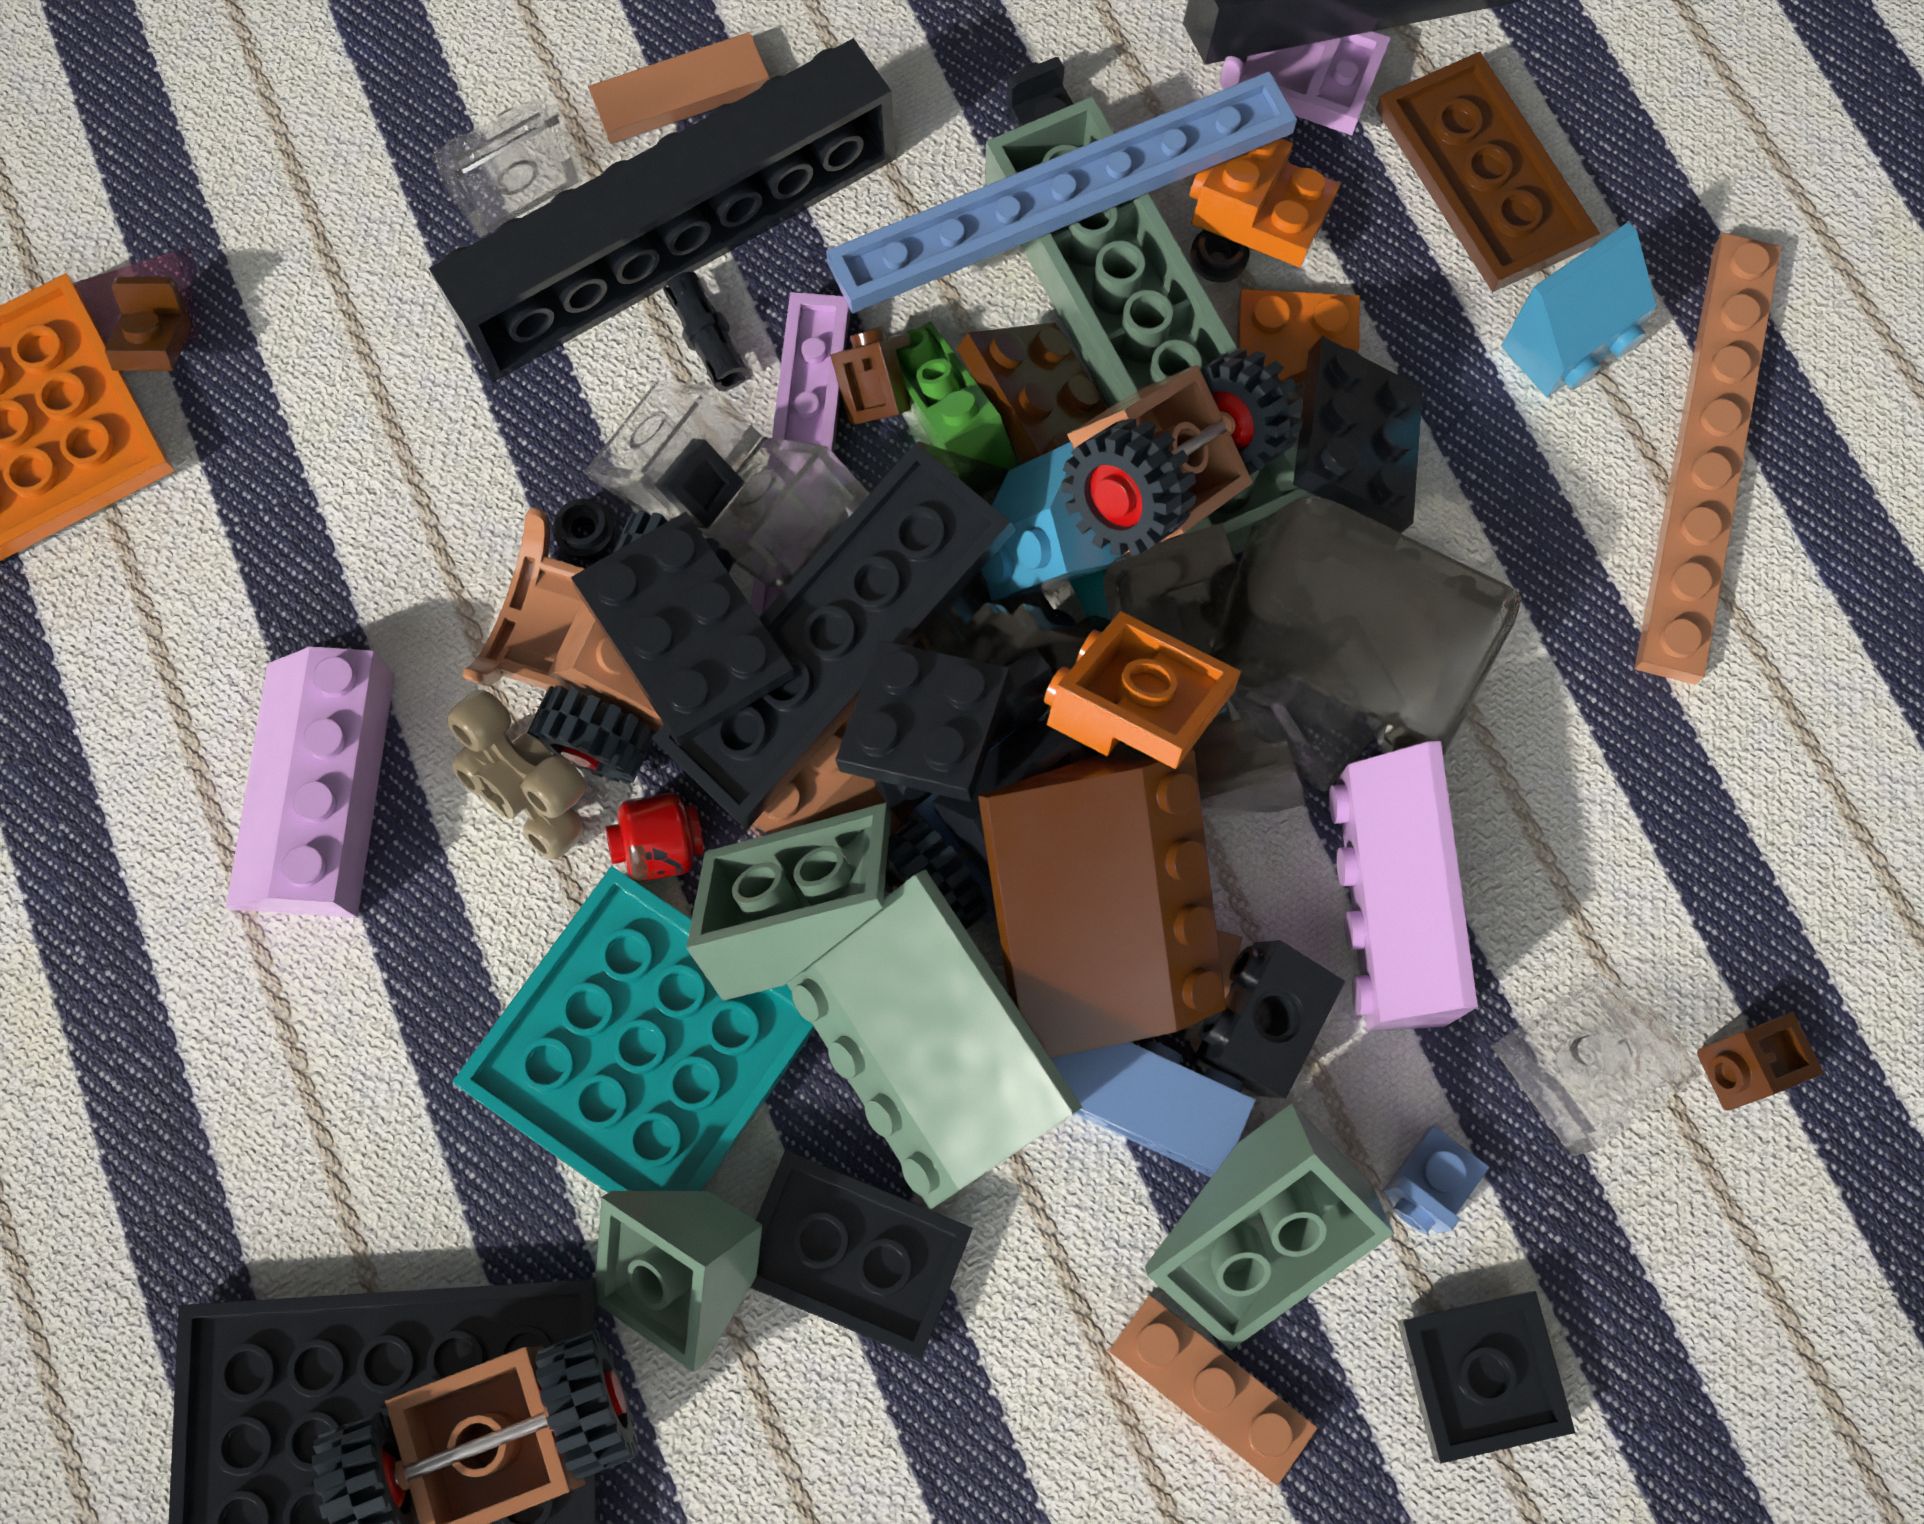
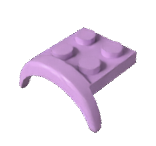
[1220,31,1391,135]

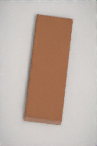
[588,32,769,144]

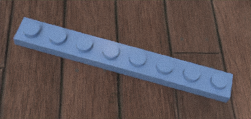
[826,71,1297,313]

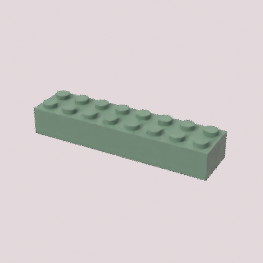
[985,96,1318,571]

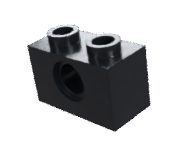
[1194,940,1345,1099]

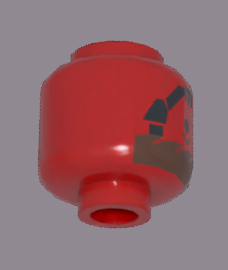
[605,793,703,882]

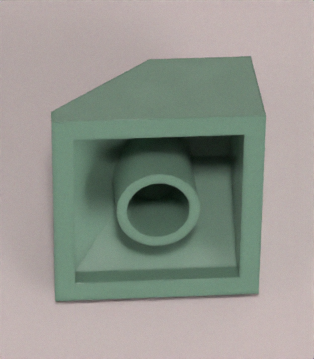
[596,1191,762,1372]

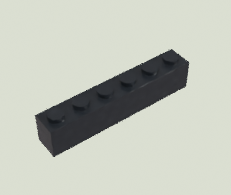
[1183,0,1513,65]

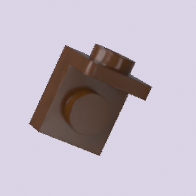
[105,277,192,371]
[830,326,912,426]
[1697,1012,1824,1111]

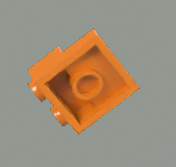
[1189,138,1341,268]
[1044,611,1241,769]

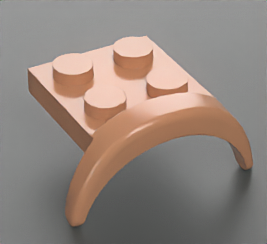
[463,507,589,697]

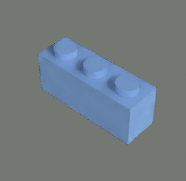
[1050,1040,1255,1178]

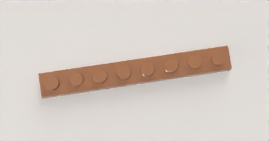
[1634,233,1781,685]

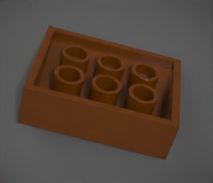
[978,745,1226,1058]

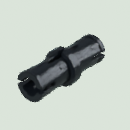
[663,271,749,391]

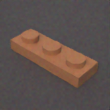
[1107,1295,1317,1486]

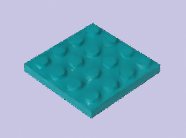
[452,865,815,1193]

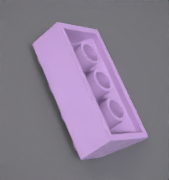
[226,647,395,918]
[1329,741,1478,1032]

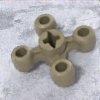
[447,689,586,860]

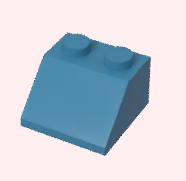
[1501,222,1657,398]
[981,442,1127,601]

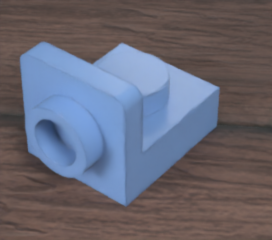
[1383,1125,1489,1234]

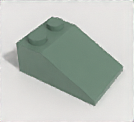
[686,803,892,1000]
[1145,1103,1395,1351]

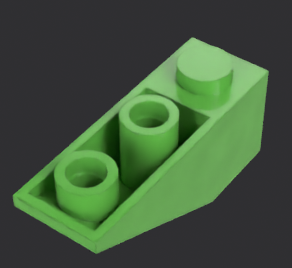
[895,321,1019,492]

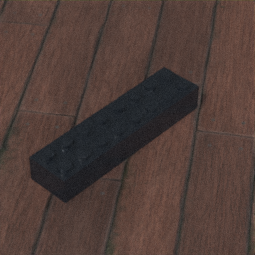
[429,38,895,382]

